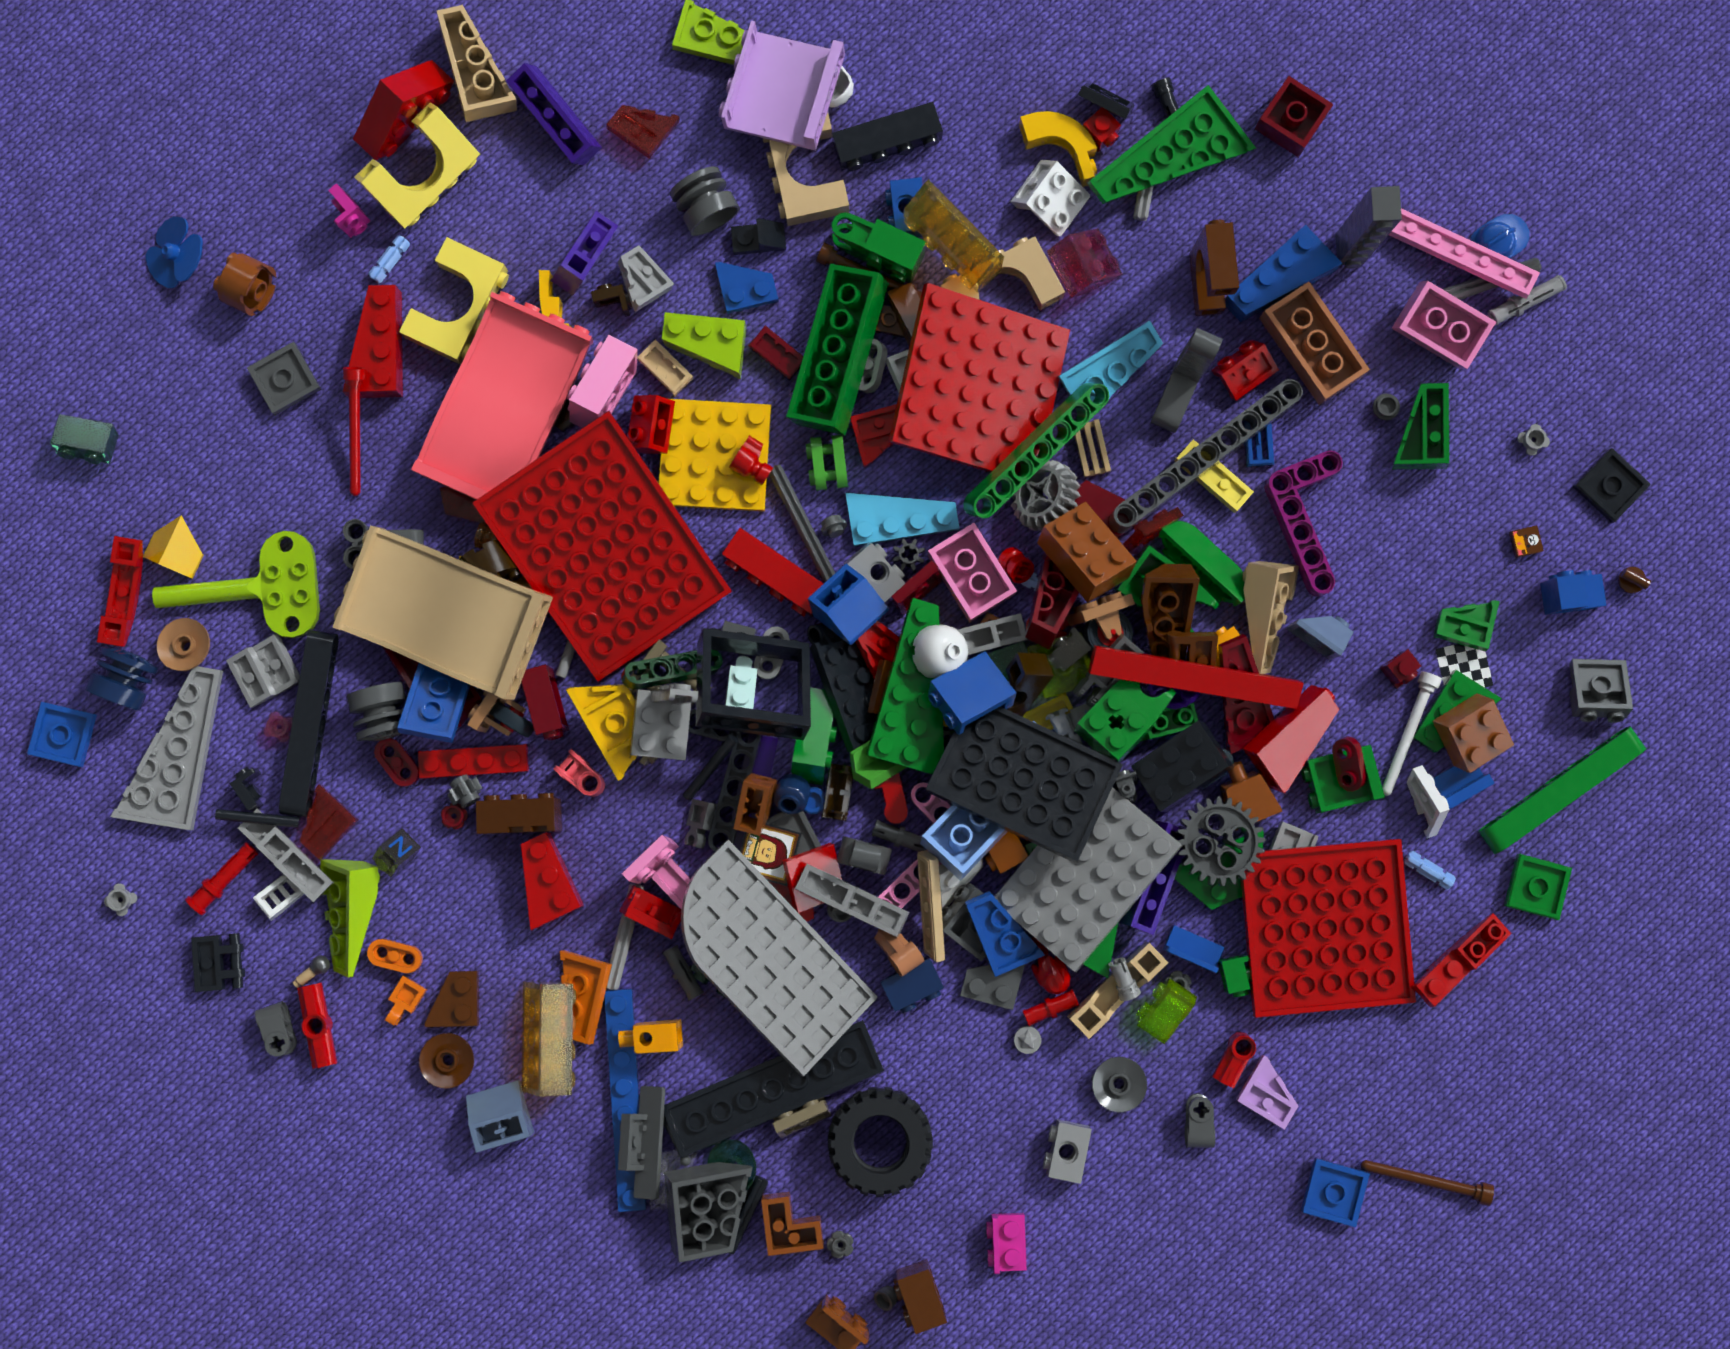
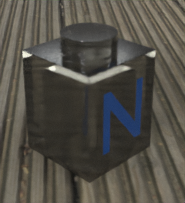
[372,828,421,877]

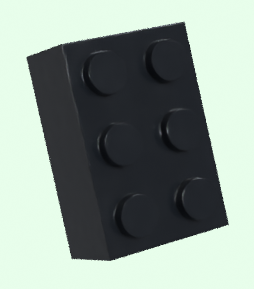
[1131,720,1234,812]

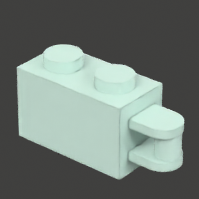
[725,656,757,709]

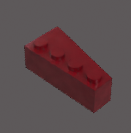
[1025,552,1080,650]

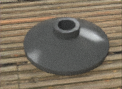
[1092,1057,1147,1112]

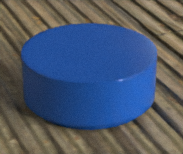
[804,787,825,814]

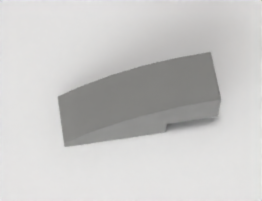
[958,613,1028,655]

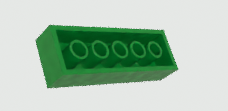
[786,264,889,435]

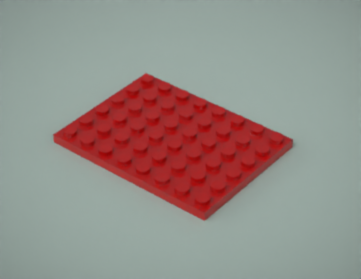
[472,411,732,682]

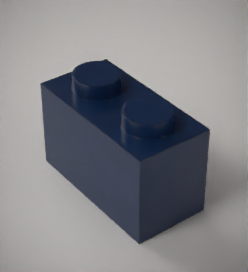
[880,957,944,1014]

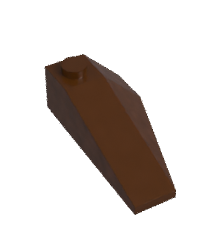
[1141,564,1200,661]

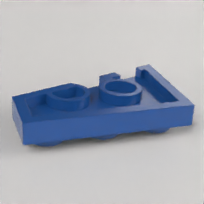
[965,891,1045,977]

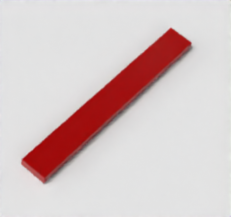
[1088,645,1304,709]

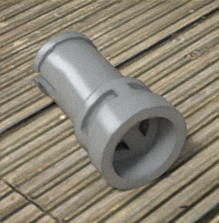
[1108,958,1141,1001]

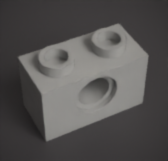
[844,542,905,603]
[1043,1119,1092,1184]

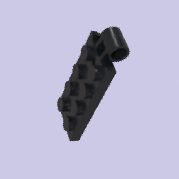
[807,622,877,753]

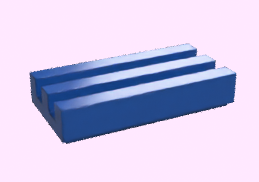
[1243,412,1274,467]

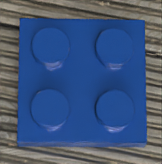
[27,702,97,767]
[1301,1158,1370,1227]

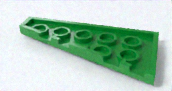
[1087,85,1256,204]
[866,598,944,775]

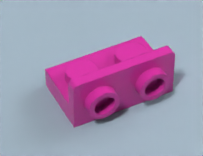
[328,183,371,237]
[986,1213,1027,1274]

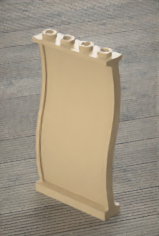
[333,525,553,700]

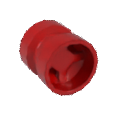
[998,547,1034,583]

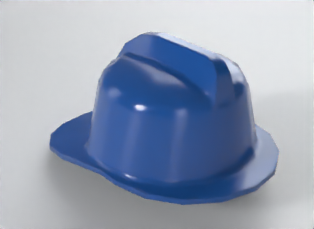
[1470,214,1529,258]

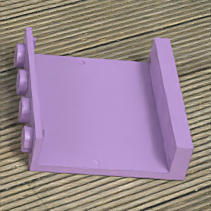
[719,21,845,151]

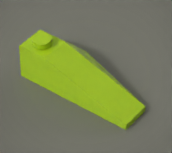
[320,859,380,978]

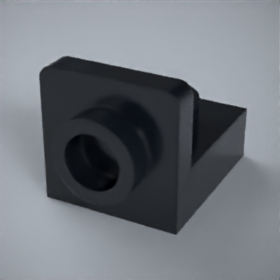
[229,767,263,811]

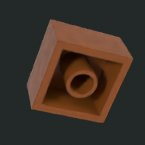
[1433,693,1514,773]

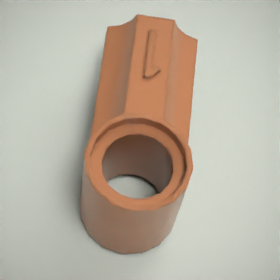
[874,929,925,977]

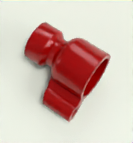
[729,435,773,485]

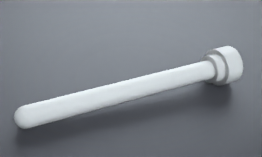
[1382,671,1442,796]

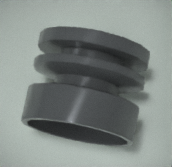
[670,166,740,236]
[346,682,407,741]

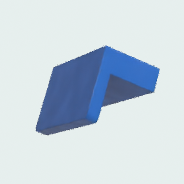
[1433,766,1494,809]
[1162,925,1224,973]

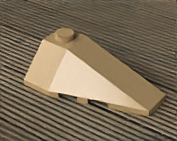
[1243,561,1299,674]

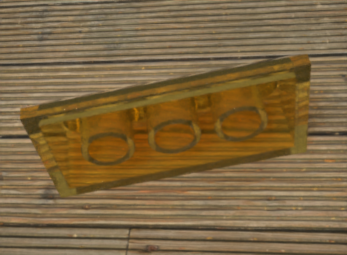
[904,179,1004,293]
[522,981,576,1097]

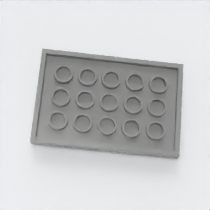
[995,787,1183,972]

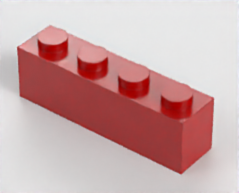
[722,528,824,617]

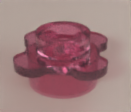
[264,711,293,742]

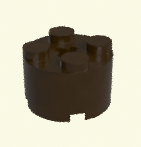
[459,540,523,581]

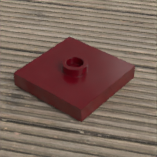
[891,560,942,615]

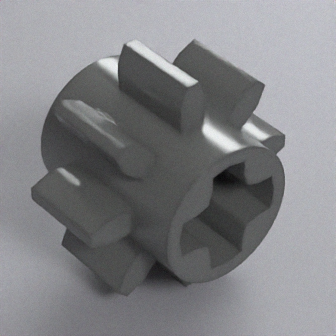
[893,539,925,572]
[447,774,483,808]

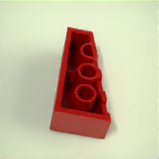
[342,285,403,398]

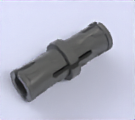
[871,819,924,852]
[662,945,704,1001]

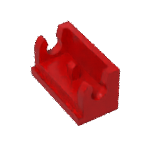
[619,885,681,939]

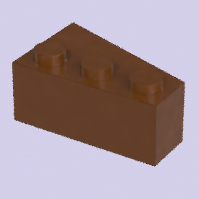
[476,793,562,834]

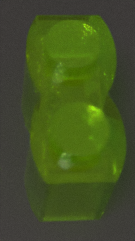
[1136,978,1197,1044]

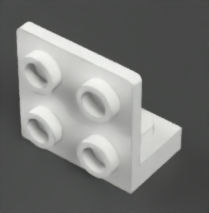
[1010,160,1090,236]

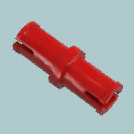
[1022,989,1079,1027]

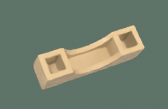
[1067,941,1168,1039]

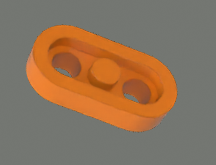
[367,939,423,973]

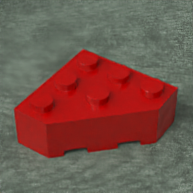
[353,60,454,160]

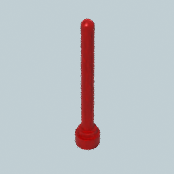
[343,367,365,496]

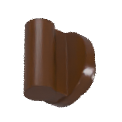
[1618,567,1651,594]

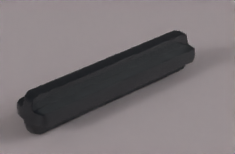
[729,1175,768,1254]

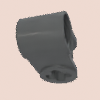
[255,1001,297,1057]
[1185,1093,1215,1148]

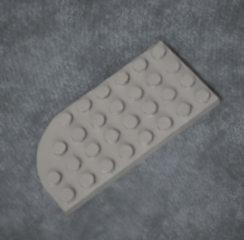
[681,840,878,1076]

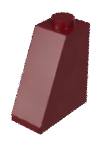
[1072,480,1129,539]

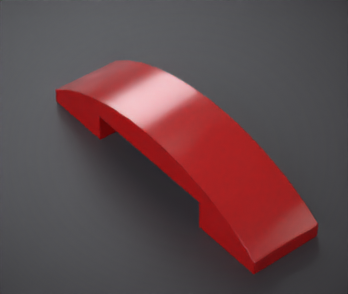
[97,536,143,647]

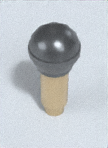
[293,955,330,988]

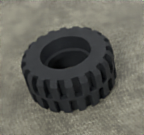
[828,1087,933,1197]

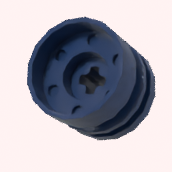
[85,647,158,711]

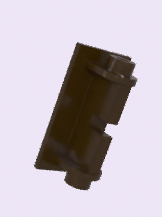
[821,764,853,821]

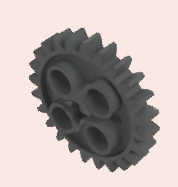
[1175,796,1266,886]

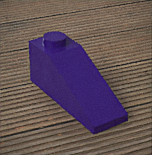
[550,211,618,296]

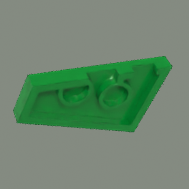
[1413,670,1502,753]

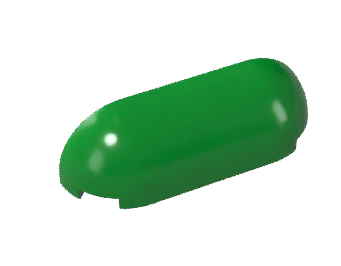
[1159,521,1245,606]

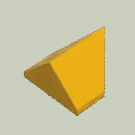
[143,515,204,579]

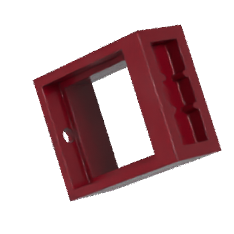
[522,664,570,741]

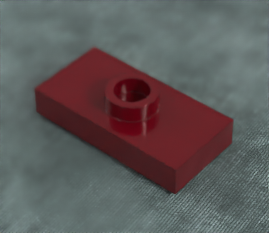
[748,325,803,381]

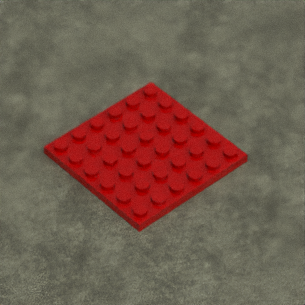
[888,283,1070,475]
[1238,839,1416,1018]

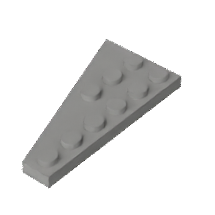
[110,666,223,830]

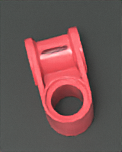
[553,748,605,797]

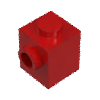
[1083,107,1121,152]

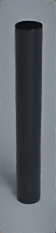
[683,735,738,801]
[215,809,300,828]

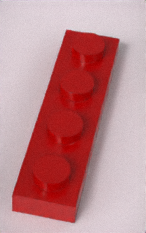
[418,744,529,779]

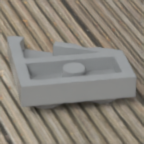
[618,245,674,312]

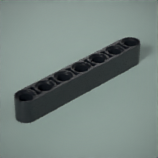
[279,630,339,818]

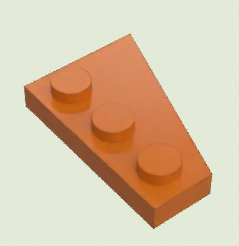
[560,950,612,1045]

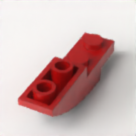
[1412,913,1512,1008]

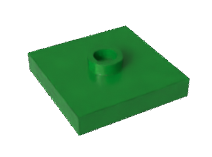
[1504,854,1572,920]

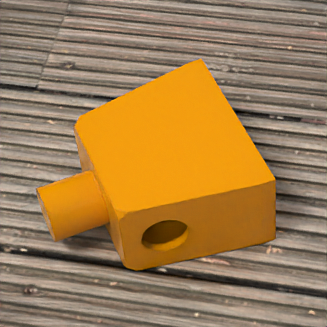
[618,1019,683,1054]

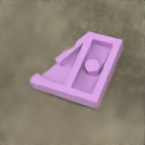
[1236,1055,1298,1130]

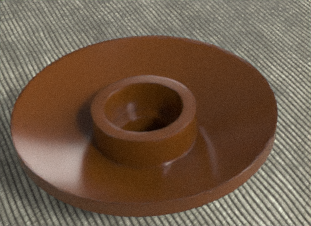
[419,1033,474,1089]

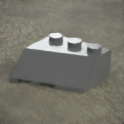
[664,1162,753,1263]

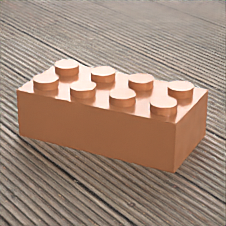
[1259,282,1370,405]

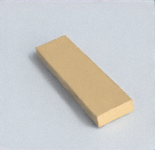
[917,850,945,963]

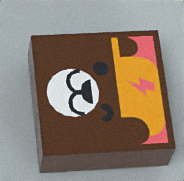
[1509,525,1544,558]

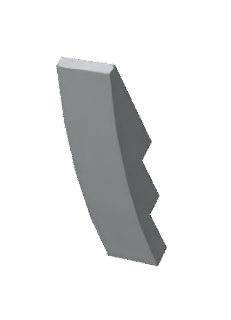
[238,809,333,902]
[795,864,910,937]

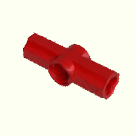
[297,982,338,1069]

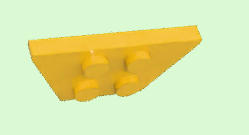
[565,684,637,781]

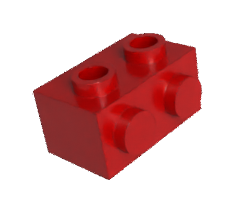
[628,395,675,454]

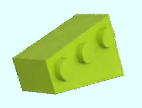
[662,312,746,380]

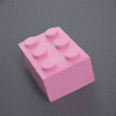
[1392,281,1496,369]
[567,335,638,428]
[927,523,1017,623]

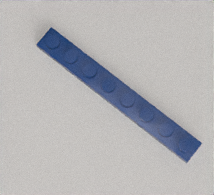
[605,989,647,1212]

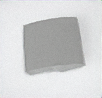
[226,634,300,708]

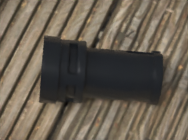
[1151,77,1179,119]

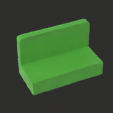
[850,741,907,789]

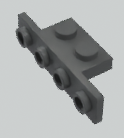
[618,1086,665,1200]

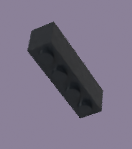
[832,102,943,171]

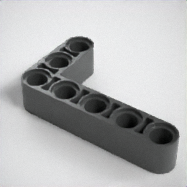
[1150,328,1223,433]

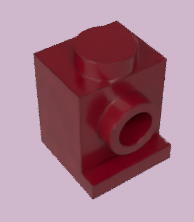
[1380,649,1421,689]

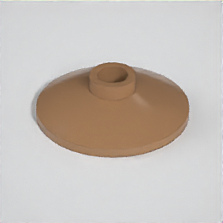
[157,618,210,671]

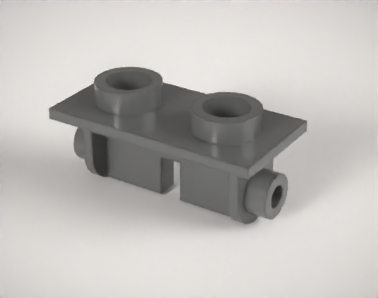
[1113,770,1138,804]

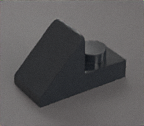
[731,218,786,255]

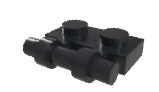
[191,933,246,992]

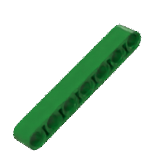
[963,383,1110,518]
[1478,726,1647,854]

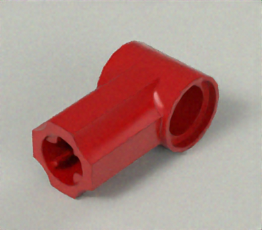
[1212,1032,1256,1088]

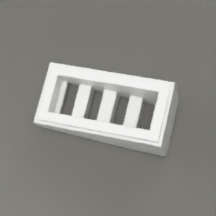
[253,874,304,921]

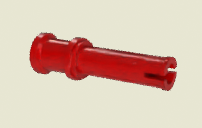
[185,842,259,916]

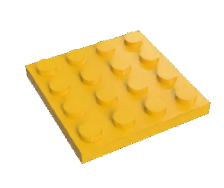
[659,399,771,512]

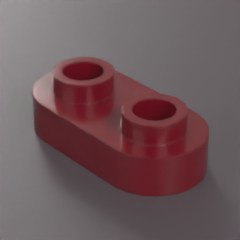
[1332,736,1367,792]
[374,738,419,787]

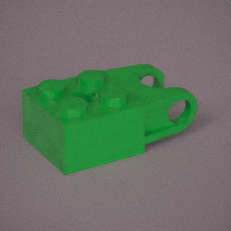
[832,212,926,284]
[1113,545,1219,632]
[1074,679,1176,762]

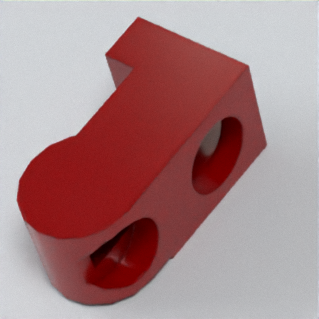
[874,773,908,824]

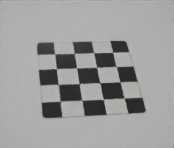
[1436,644,1493,687]

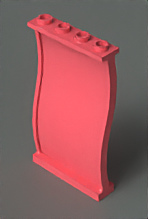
[411,291,593,499]

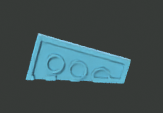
[1058,321,1163,402]
[845,493,960,547]

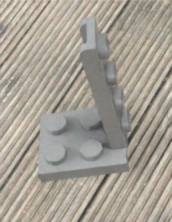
[630,683,698,760]

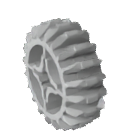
[1011,460,1081,532]

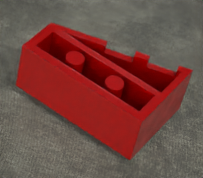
[521,832,584,930]

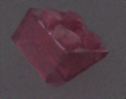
[1047,228,1123,298]

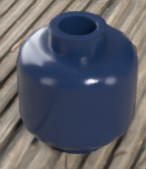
[773,774,811,814]

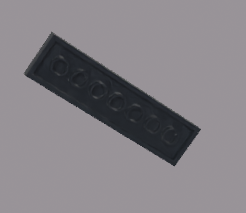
[664,1020,885,1158]

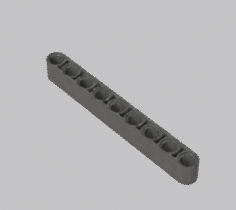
[1108,379,1303,533]

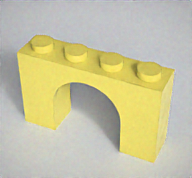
[354,103,480,228]
[399,237,509,365]

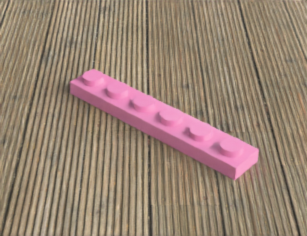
[1389,208,1540,299]

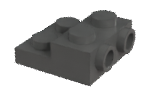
[1569,659,1633,723]
[942,883,986,962]

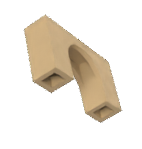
[763,113,850,226]
[940,236,1065,310]

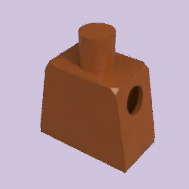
[1220,761,1282,831]
[733,773,777,836]

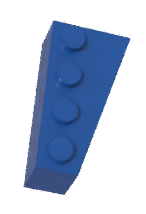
[1225,224,1342,322]

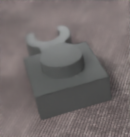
[684,799,717,849]

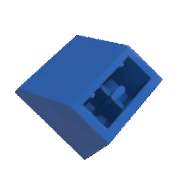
[808,563,889,645]

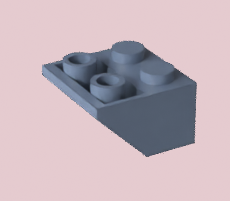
[466,1080,534,1153]

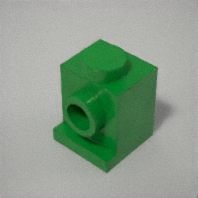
[1218,954,1250,997]

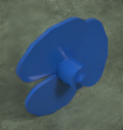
[146,216,203,289]

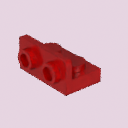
[1212,340,1279,401]

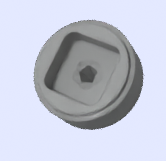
[1013,1026,1041,1054]

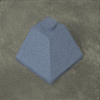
[1286,616,1353,660]

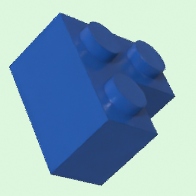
[1540,570,1607,615]

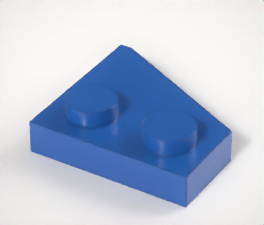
[715,262,779,314]

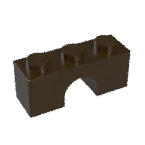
[1005,652,1054,717]

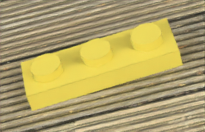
[1174,439,1254,514]

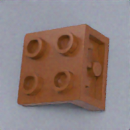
[805,1295,869,1349]

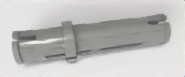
[1488,275,1567,326]

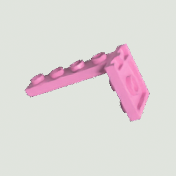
[622,835,691,909]

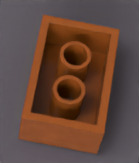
[1037,502,1137,603]

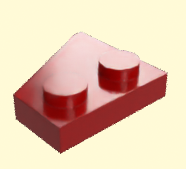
[855,621,900,680]

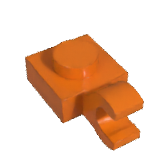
[385,976,428,1026]

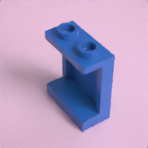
[928,651,1016,735]

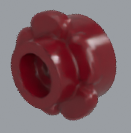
[441,803,468,829]

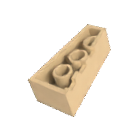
[437,5,517,122]

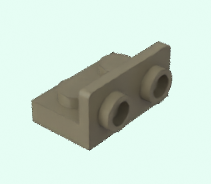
[773,1098,832,1138]

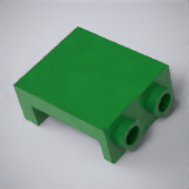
[1301,745,1385,814]

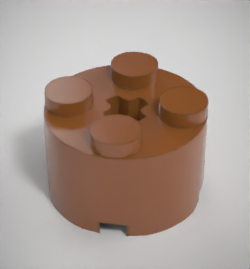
[213,252,277,316]

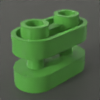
[806,434,848,491]

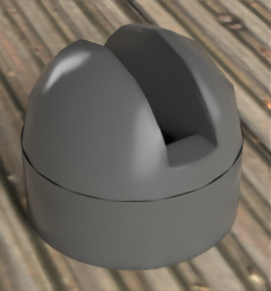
[874,1286,898,1311]

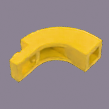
[1019,111,1097,187]

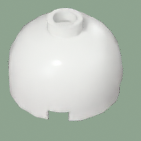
[913,624,969,678]

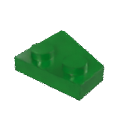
[1433,600,1500,652]

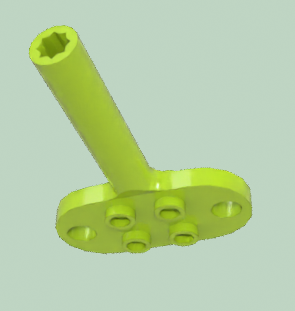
[152,531,320,638]

